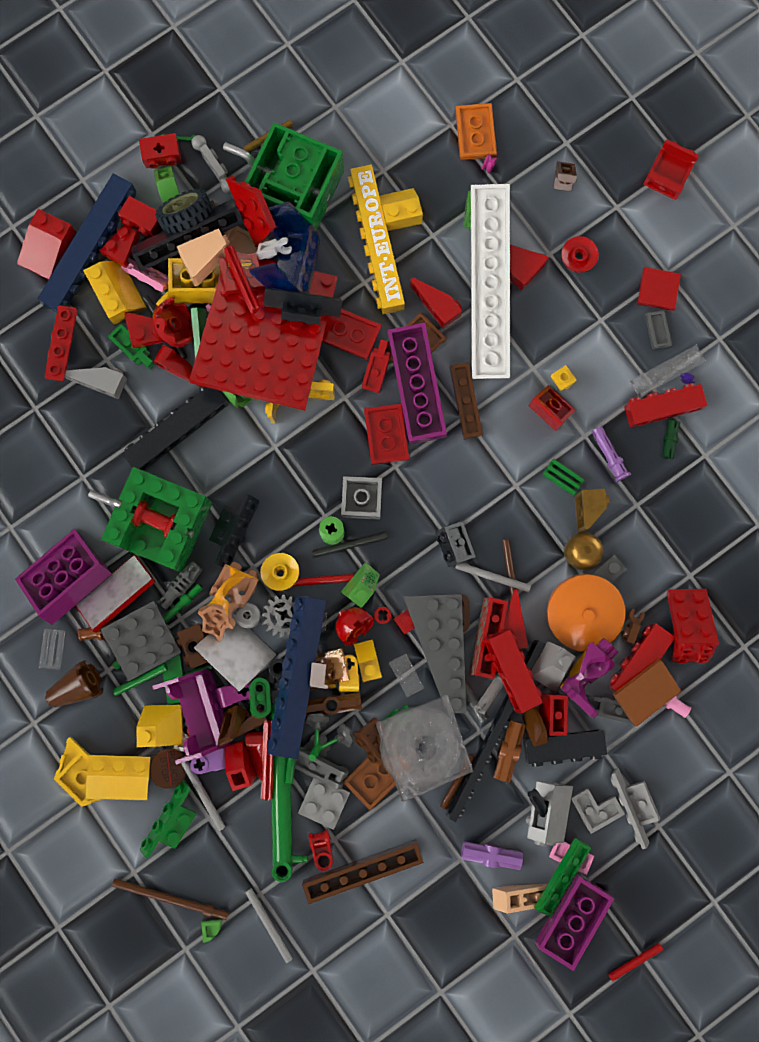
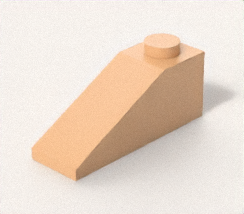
[492,884,548,914]

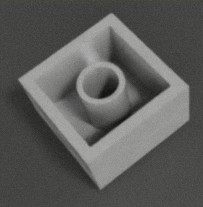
[341,476,382,520]

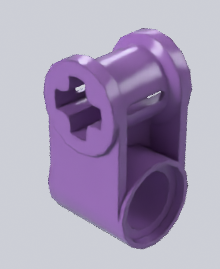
[190,748,225,774]

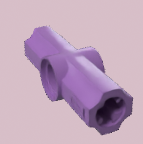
[461,841,523,870]

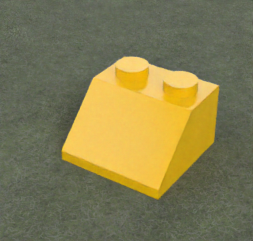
[379,188,423,231]

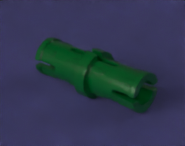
[661,420,681,459]

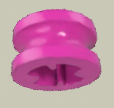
[481,154,497,174]

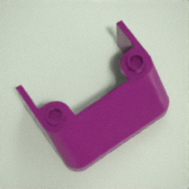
[152,669,231,764]

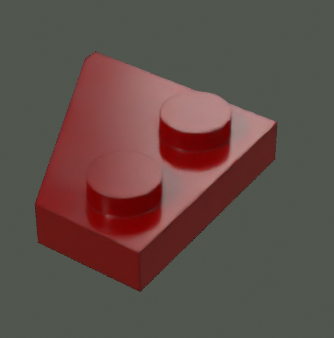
[100,225,139,268]

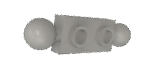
[192,135,232,194]

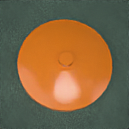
[547,574,625,652]

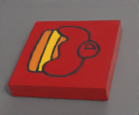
[218,253,264,295]

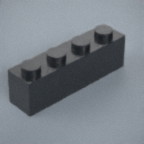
[523,729,607,767]

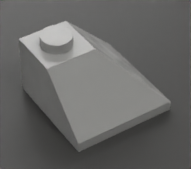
[531,642,576,693]

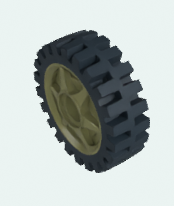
[155,189,213,233]

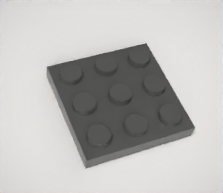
[100,601,182,681]

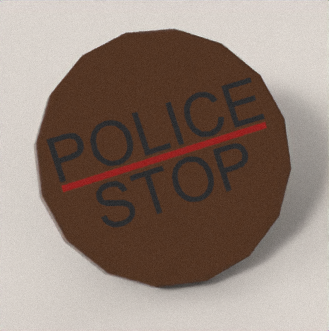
[149,749,186,789]

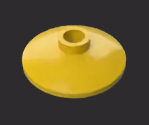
[260,553,299,591]

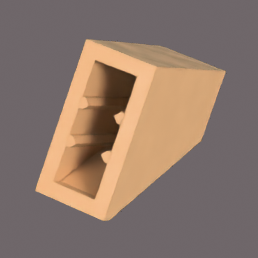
[177,229,230,287]

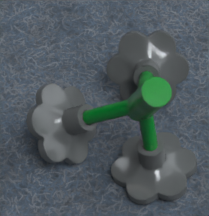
[304,713,354,761]

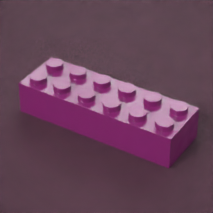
[388,322,447,445]

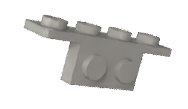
[611,768,660,849]

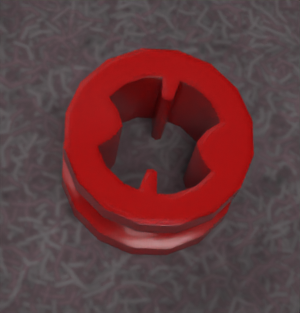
[373,607,391,624]

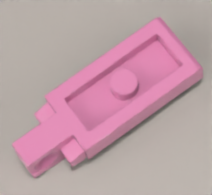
[121,257,168,292]

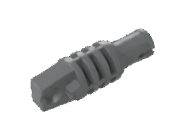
[157,562,202,610]

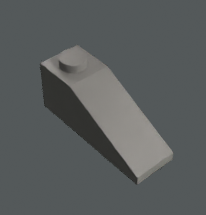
[65,367,127,399]

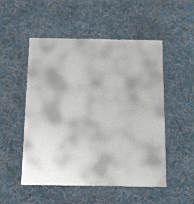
[194,613,277,691]

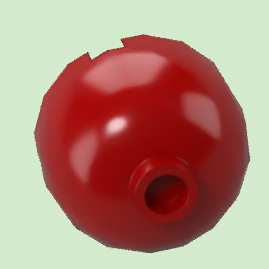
[335,607,374,646]

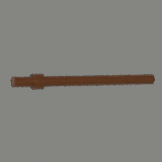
[112,879,229,920]

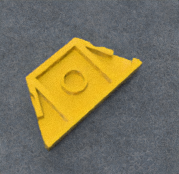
[54,737,102,807]

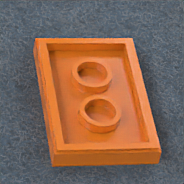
[455,103,497,160]

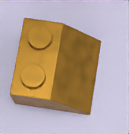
[575,489,609,533]

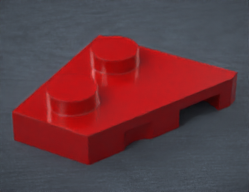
[124,312,165,349]

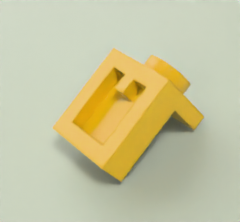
[551,365,577,391]

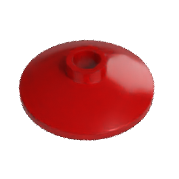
[561,236,599,273]

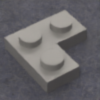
[571,788,625,834]

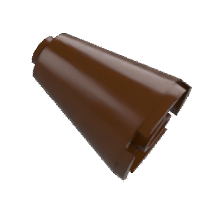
[45,660,104,708]

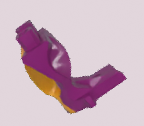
[560,638,619,719]

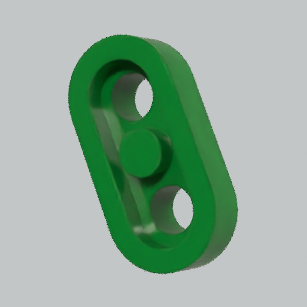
[249,678,271,719]

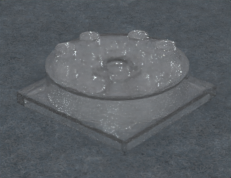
[376,695,473,802]

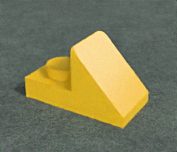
[354,640,382,682]

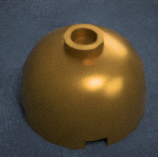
[564,532,604,571]

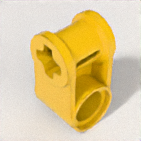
[339,654,359,692]

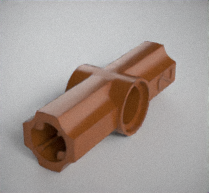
[493,720,526,783]

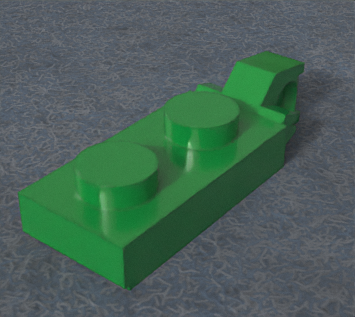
[108,324,155,370]

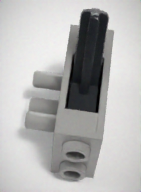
[526,781,573,846]

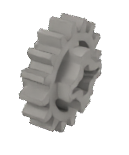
[261,595,294,638]

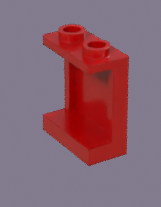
[643,140,699,200]

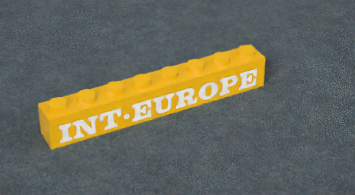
[348,164,405,314]

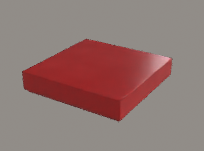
[637,267,681,311]

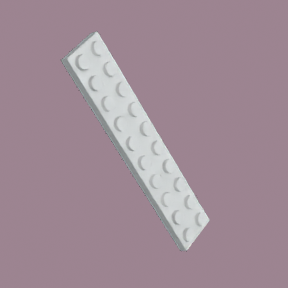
[471,184,510,379]

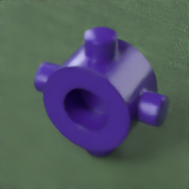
[680,372,695,384]

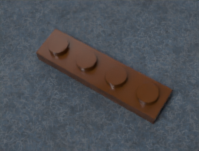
[450,362,483,440]

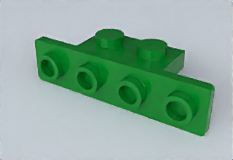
[140,781,196,859]

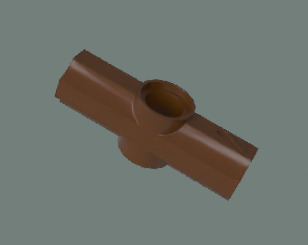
[305,692,362,718]

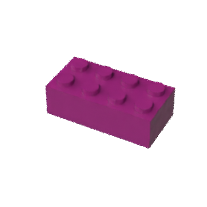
[535,874,614,971]

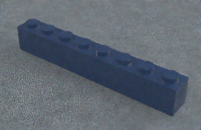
[37,173,136,313]
[267,596,326,759]

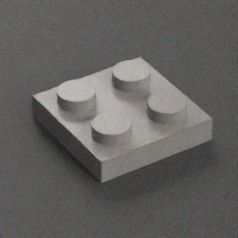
[298,778,350,830]

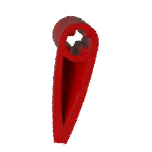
[153,345,202,387]
[245,731,263,780]

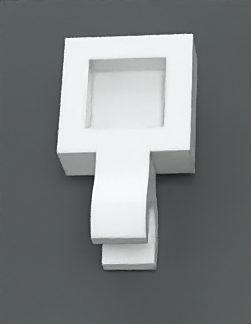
[256,238,292,260]

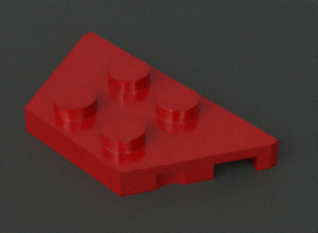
[226,176,276,247]

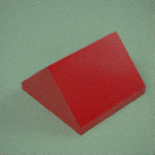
[529,385,576,431]

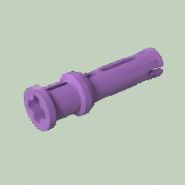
[591,426,631,483]

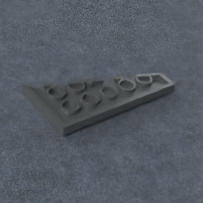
[403,594,467,714]

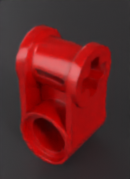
[308,829,334,871]

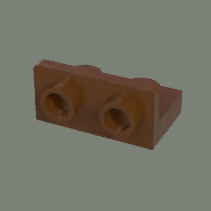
[353,718,400,765]

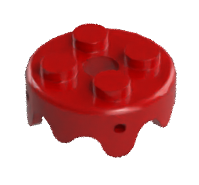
[152,297,193,347]

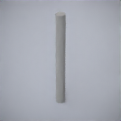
[455,563,531,592]
[181,761,226,831]
[245,888,293,963]

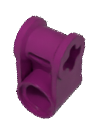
[215,682,251,708]

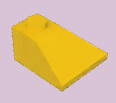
[137,705,183,747]

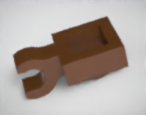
[622,609,645,644]

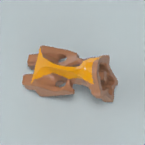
[198,562,259,642]

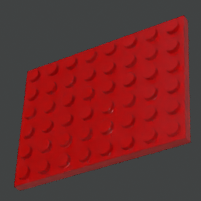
[189,251,338,411]

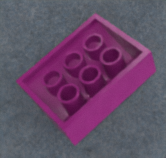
[15,529,112,625]

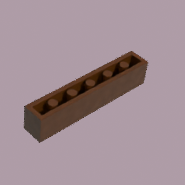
[302,839,424,905]

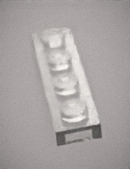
[630,345,706,397]

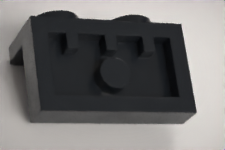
[436,521,476,567]

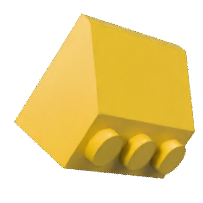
[168,258,221,303]
[83,261,147,325]
[85,755,150,800]

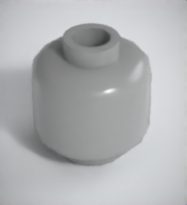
[235,603,261,629]

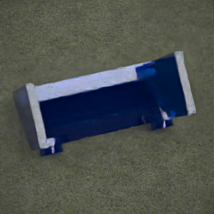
[249,202,320,294]

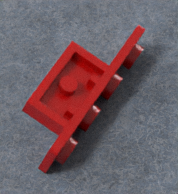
[44,305,78,382]

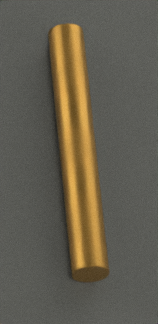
[243,119,293,152]

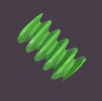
[319,516,345,545]

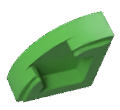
[201,918,222,943]

